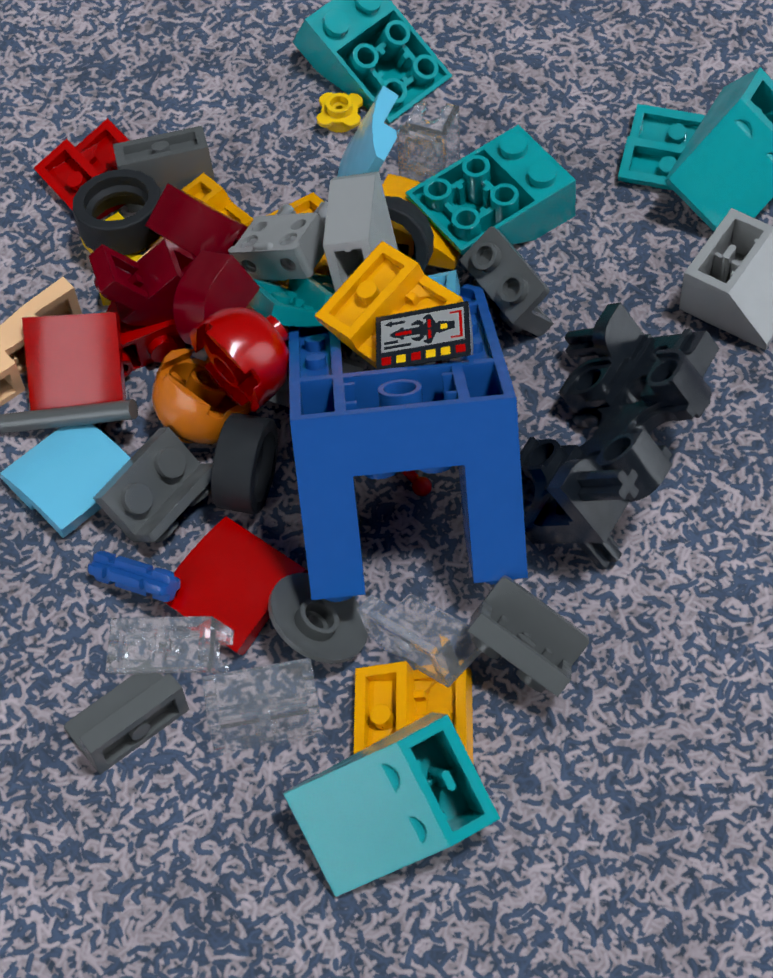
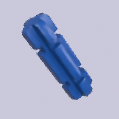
[88,551,181,602]

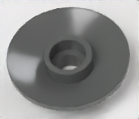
[268,573,368,664]

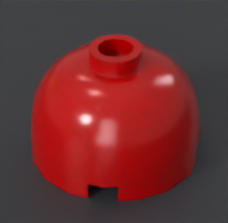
[190,307,289,412]

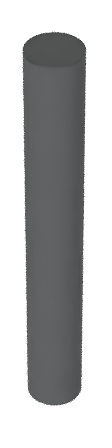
[0,399,138,434]

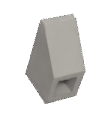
[323,171,398,292]

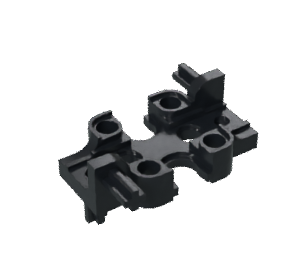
[520,302,720,570]

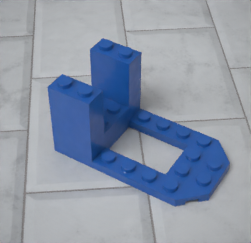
[289,284,528,602]

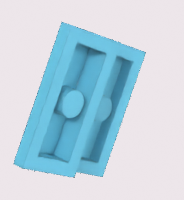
[337,86,400,177]
[0,424,130,538]

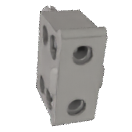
[228,201,328,281]

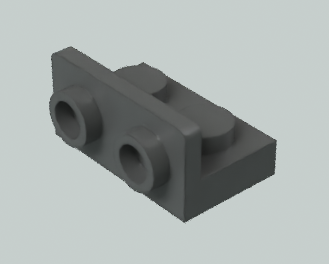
[93,427,213,543]

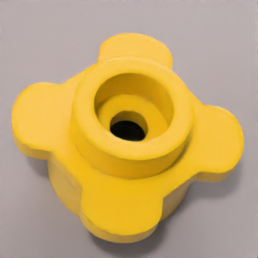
[316,92,363,133]

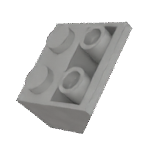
[679,208,773,350]

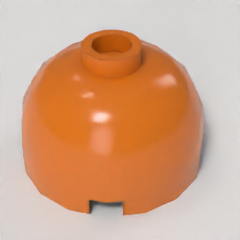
[152,348,251,444]

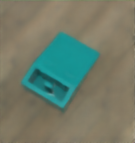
[292,0,453,124]
[664,67,773,231]
[405,124,576,255]
[282,712,500,897]

